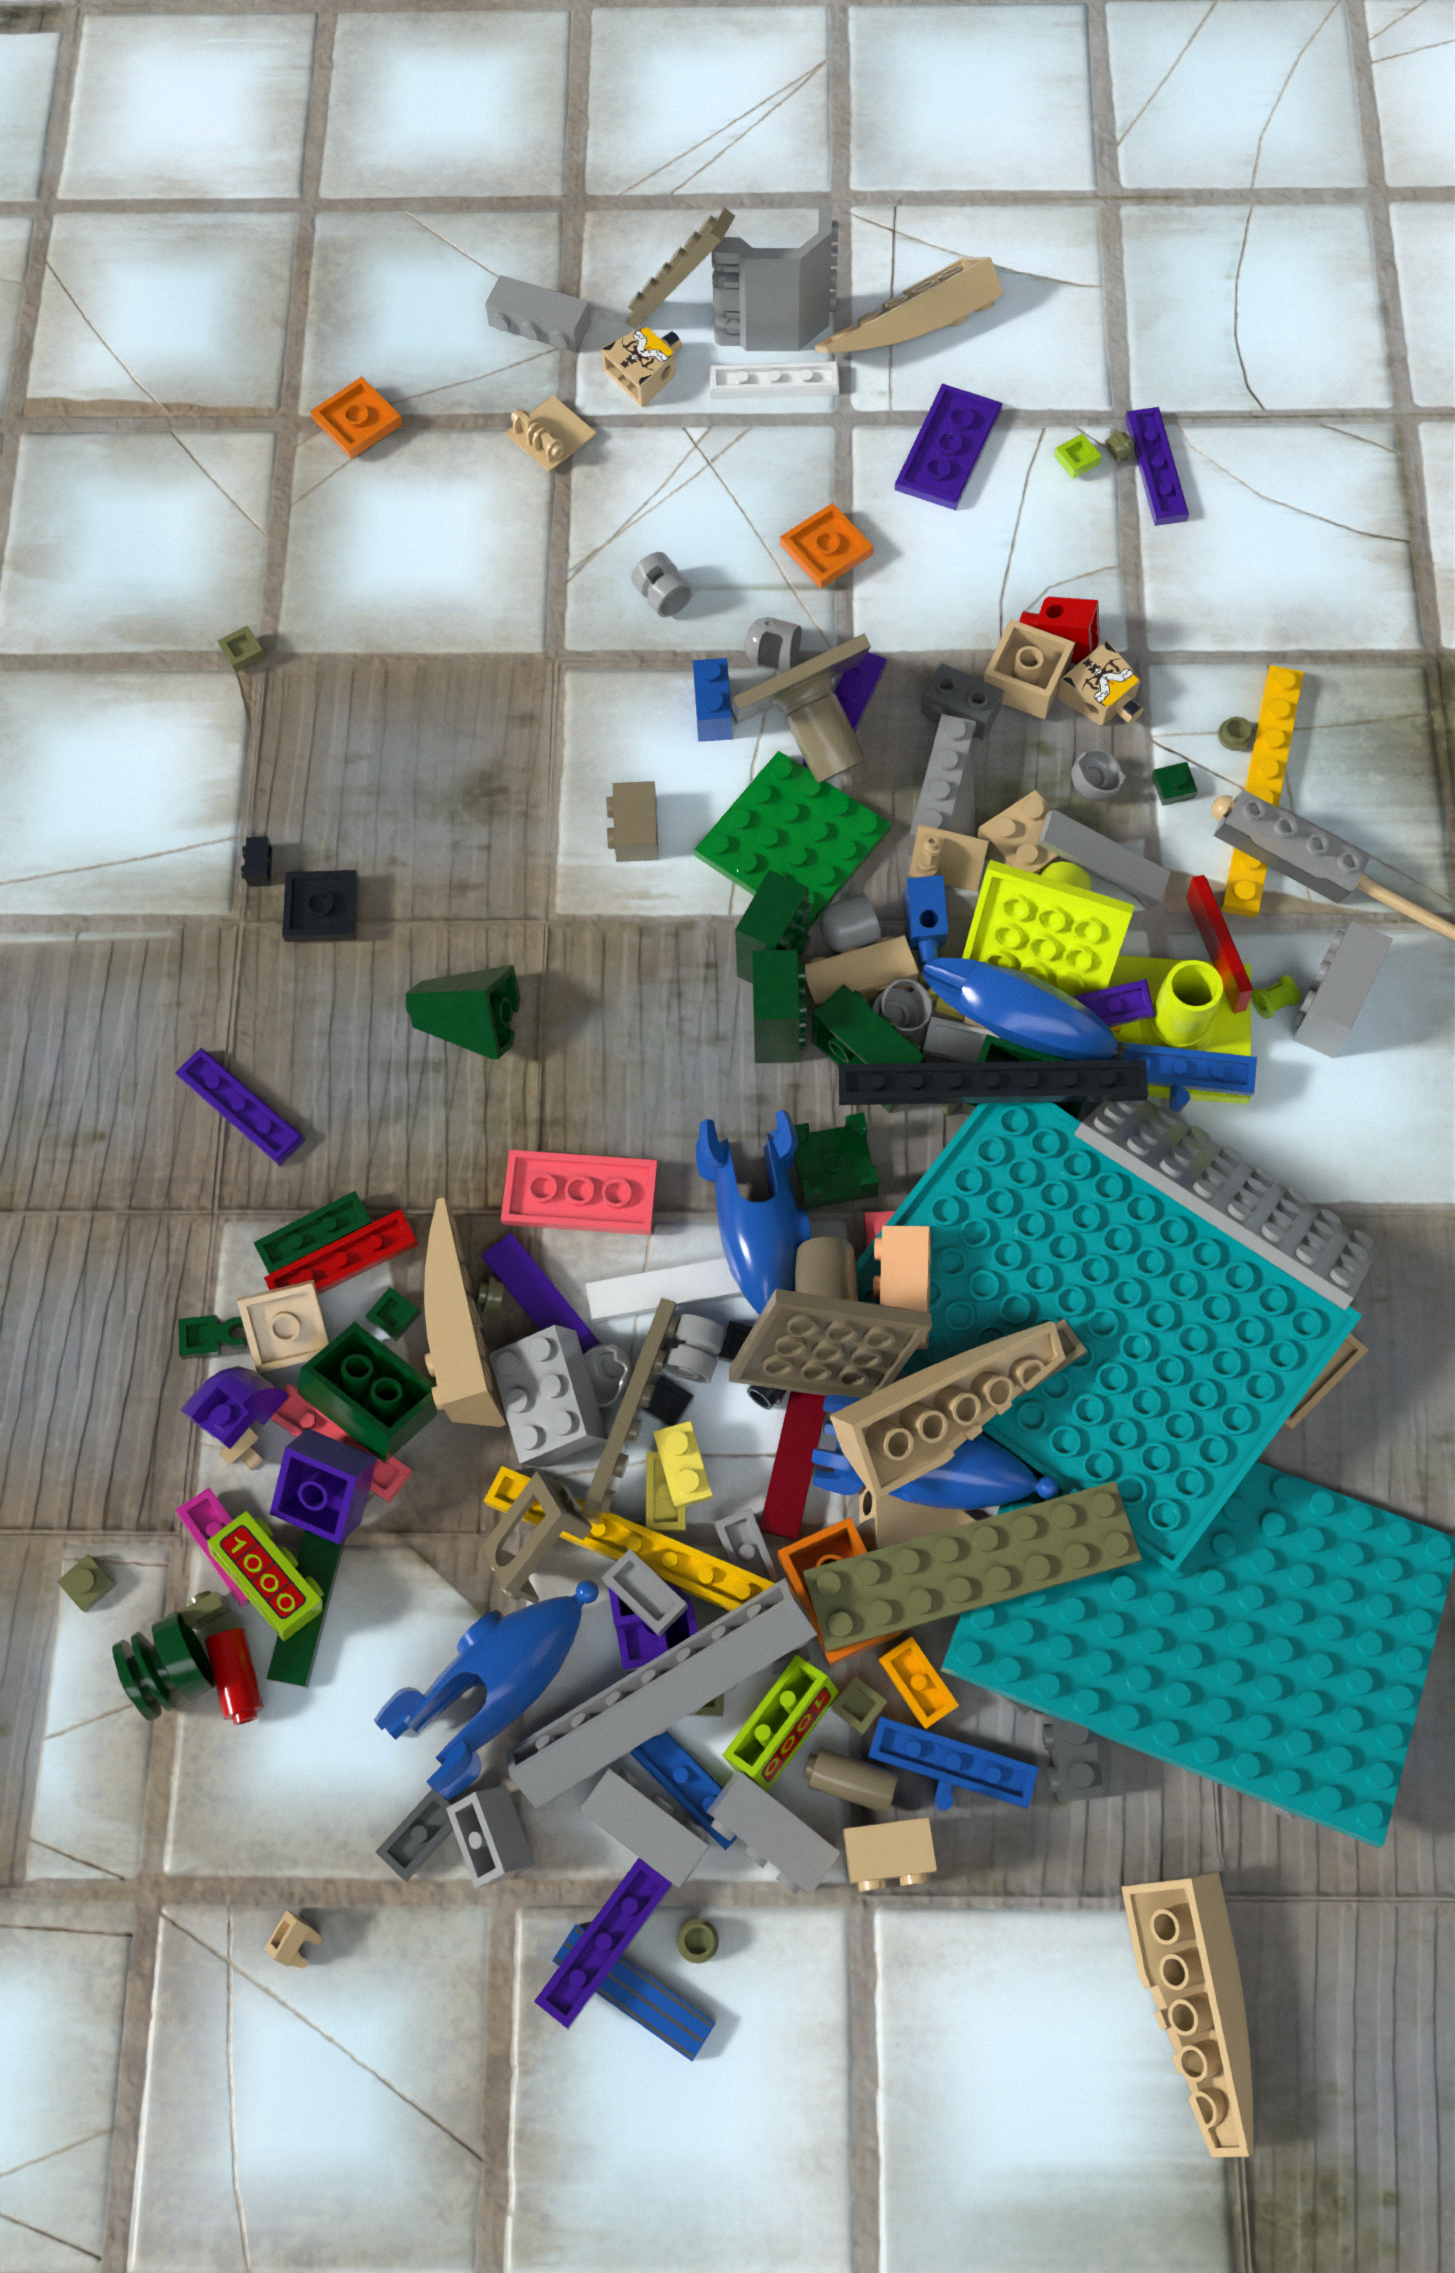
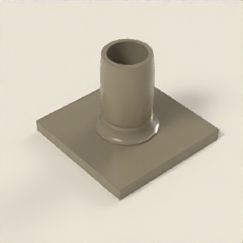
[731,633,871,784]
[729,1236,932,1399]

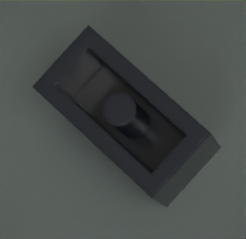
[241,837,273,887]

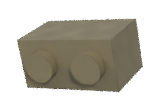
[606,781,658,862]

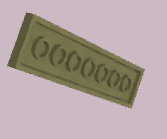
[803,1481,1142,1653]

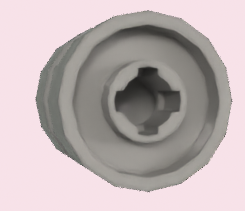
[631,552,694,617]
[663,1314,727,1384]

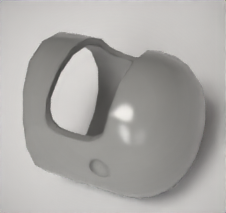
[745,617,802,673]
[820,893,881,953]
[872,979,932,1038]

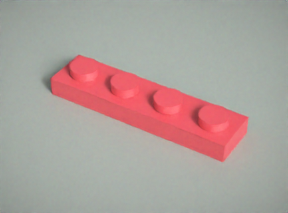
[270,1383,413,1504]

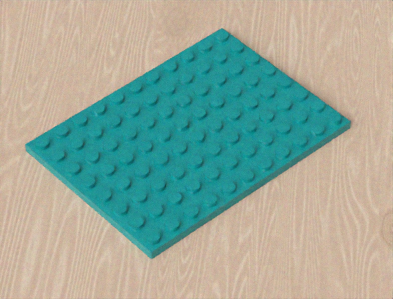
[856,1102,1363,1574]
[940,1459,1455,1848]

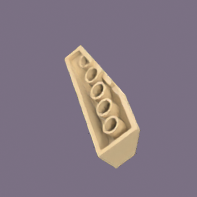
[815,257,1004,353]
[424,1197,507,1427]
[830,1321,1066,1499]
[1121,1872,1254,2158]

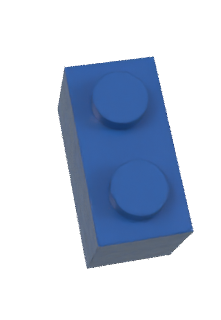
[693,658,733,742]

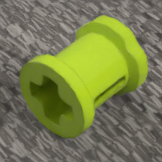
[1251,975,1301,1019]

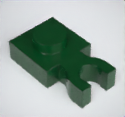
[178,1315,247,1360]

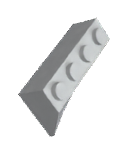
[907,714,976,855]

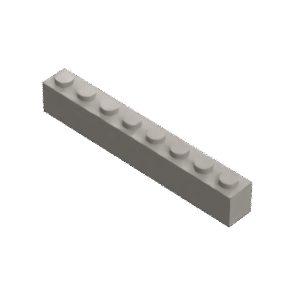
[506,1578,818,1809]

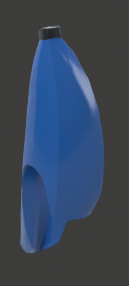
[922,958,1128,1061]

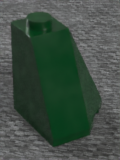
[405,965,520,1059]

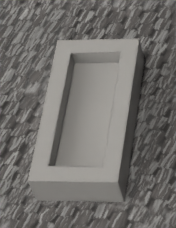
[601,1549,688,1637]

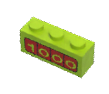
[207,1511,324,1642]
[722,1655,840,1793]

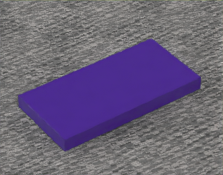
[894,383,1003,511]

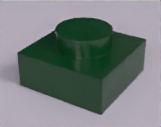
[1151,762,1198,806]
[365,1287,421,1342]

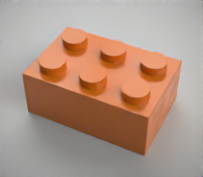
[778,1517,903,1669]

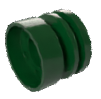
[112,1611,215,1721]

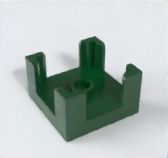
[793,1112,879,1210]

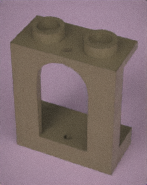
[482,1471,592,1604]

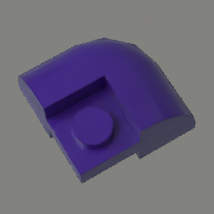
[180,1366,289,1449]
[608,1579,698,1674]

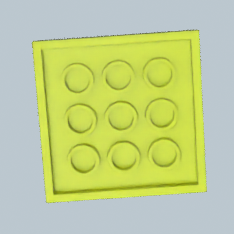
[962,860,1135,997]
[1107,955,1251,1104]

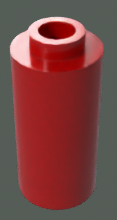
[205,1628,264,1725]

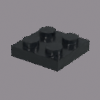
[282,870,359,942]

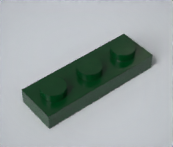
[253,1191,372,1274]

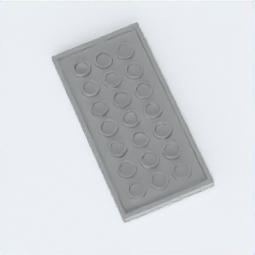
[1074,1100,1379,1310]

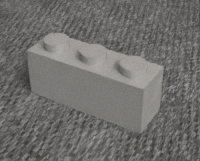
[485,275,591,352]
[579,1768,710,1889]
[707,1771,841,1895]

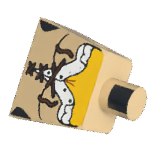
[601,327,682,407]
[1057,640,1144,725]

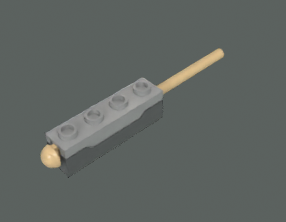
[1211,789,1455,942]

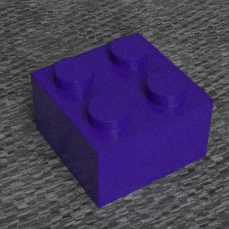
[269,1428,378,1545]

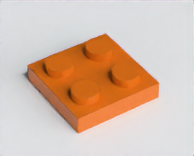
[310,376,403,460]
[780,503,874,589]

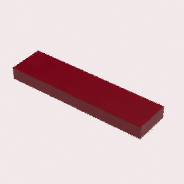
[759,1391,826,1541]

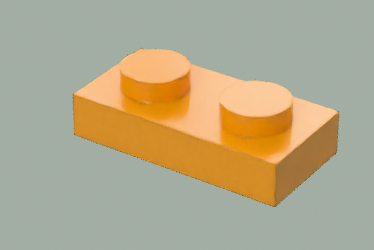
[878,1636,959,1730]

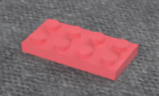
[501,1150,658,1236]

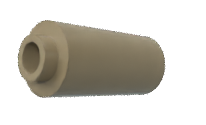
[803,1747,899,1814]

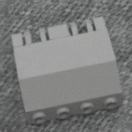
[711,206,839,351]

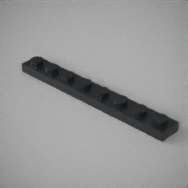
[838,1060,1149,1105]

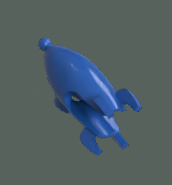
[696,1110,812,1315]
[811,1395,1059,1510]
[374,1580,599,1800]

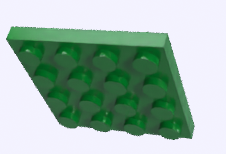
[694,750,891,928]

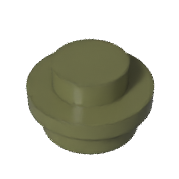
[1105,429,1134,463]
[1218,717,1254,751]
[475,1276,504,1314]
[677,1919,719,1964]

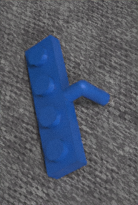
[1106,1042,1257,1112]
[868,1716,1039,1812]

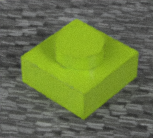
[1054,433,1102,479]

